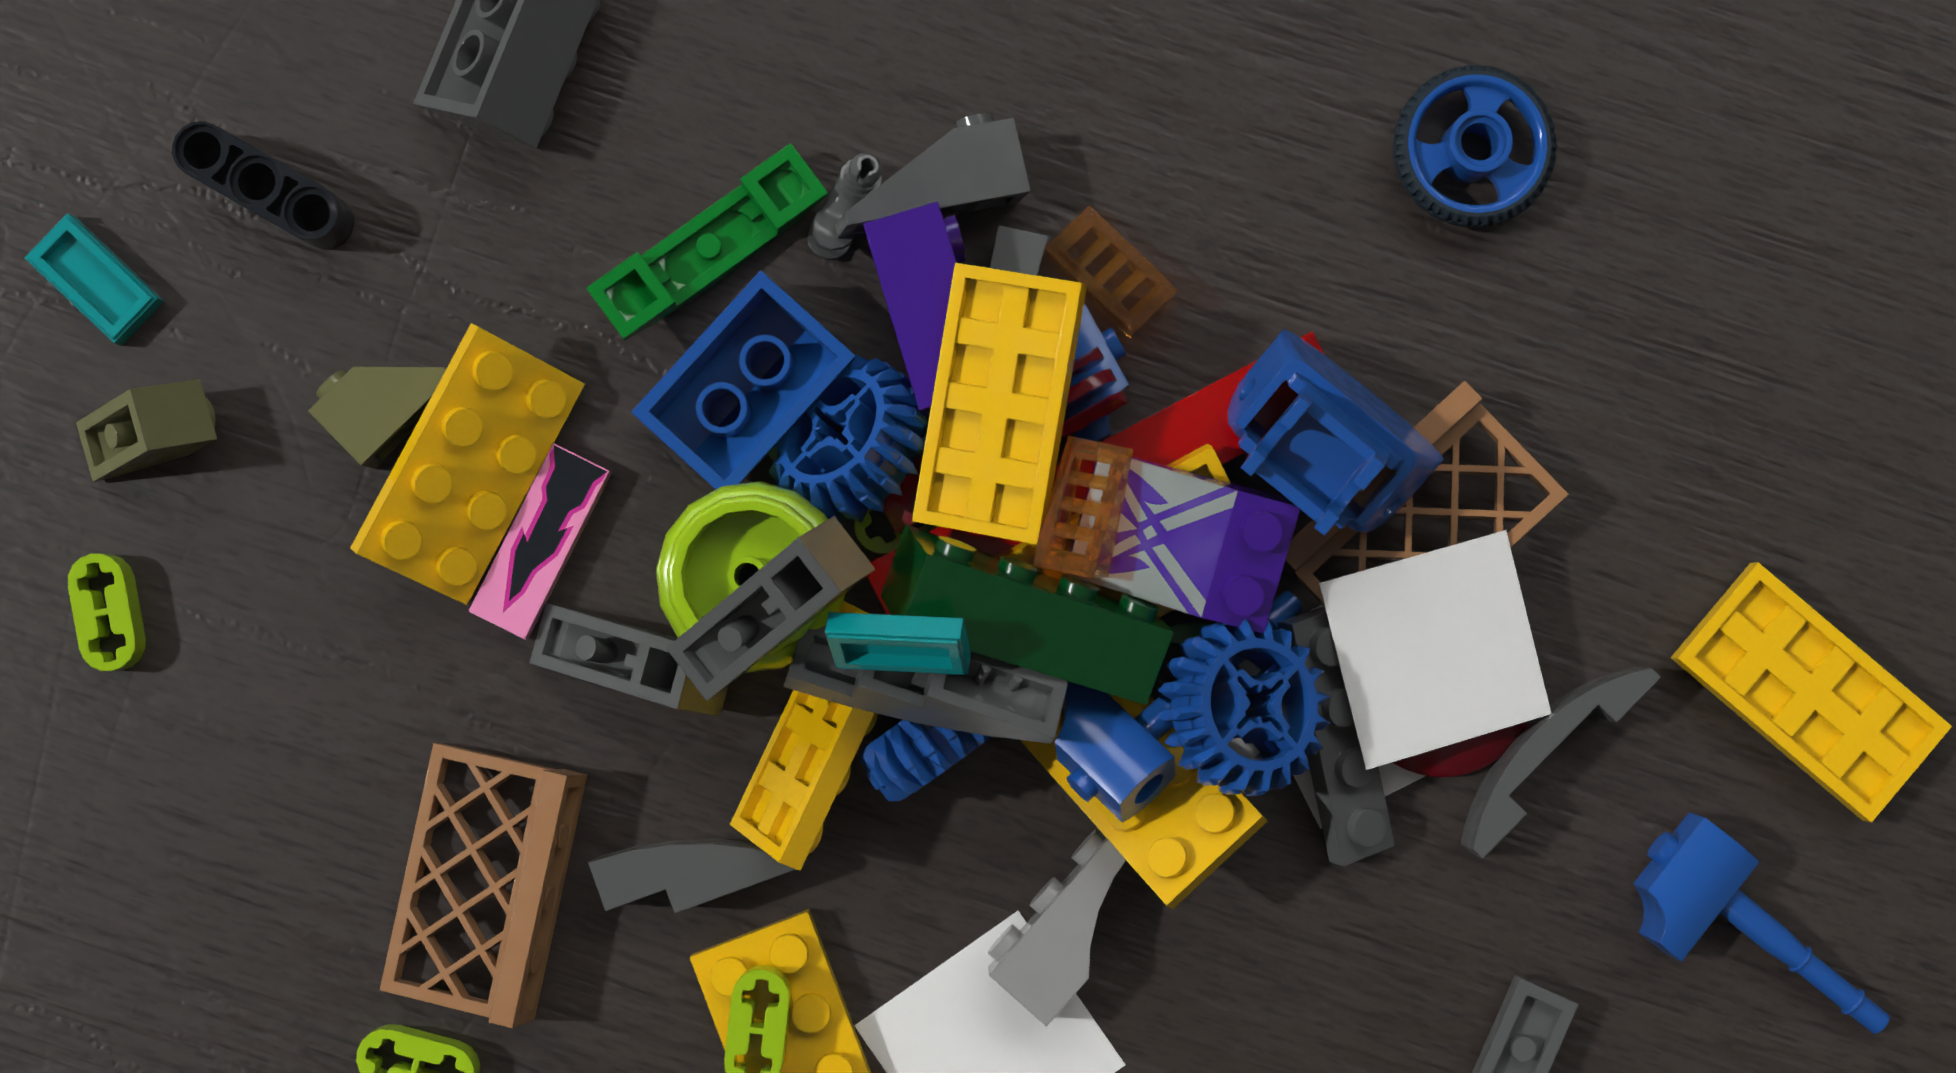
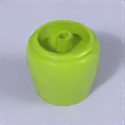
[656,481,845,673]

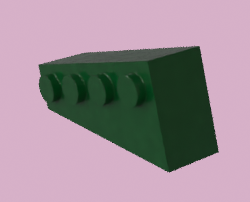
[880,524,1174,705]

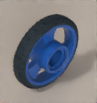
[1393,65,1557,228]

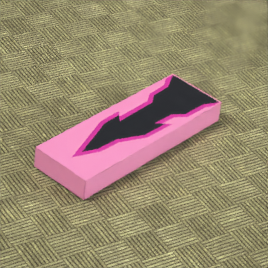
[468,443,612,639]

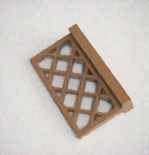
[1283,381,1569,606]
[380,743,588,1028]

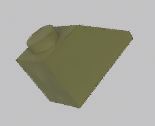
[308,367,446,469]
[76,379,217,482]

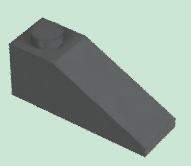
[835,113,1031,238]
[666,516,875,701]
[529,603,729,716]

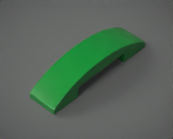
[586,143,828,341]

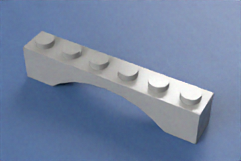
[988,738,1260,1027]

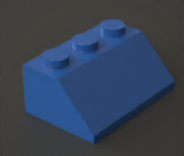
[631,270,856,489]

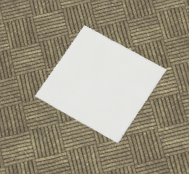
[1319,530,1551,770]
[854,911,1125,1073]

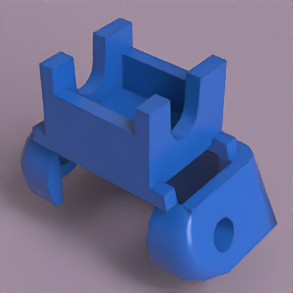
[1228,329,1444,536]

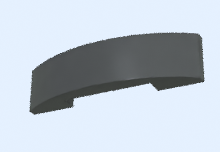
[1461,667,1661,859]

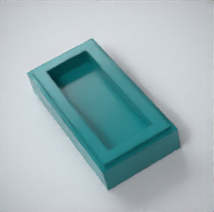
[25,213,164,346]
[825,612,971,675]

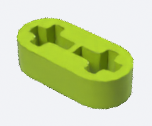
[68,554,146,671]
[724,965,791,1073]
[356,1024,481,1073]

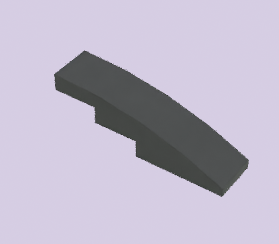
[783,626,1068,744]

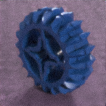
[768,355,928,525]
[1157,619,1331,796]
[858,719,992,802]

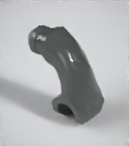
[808,153,882,260]

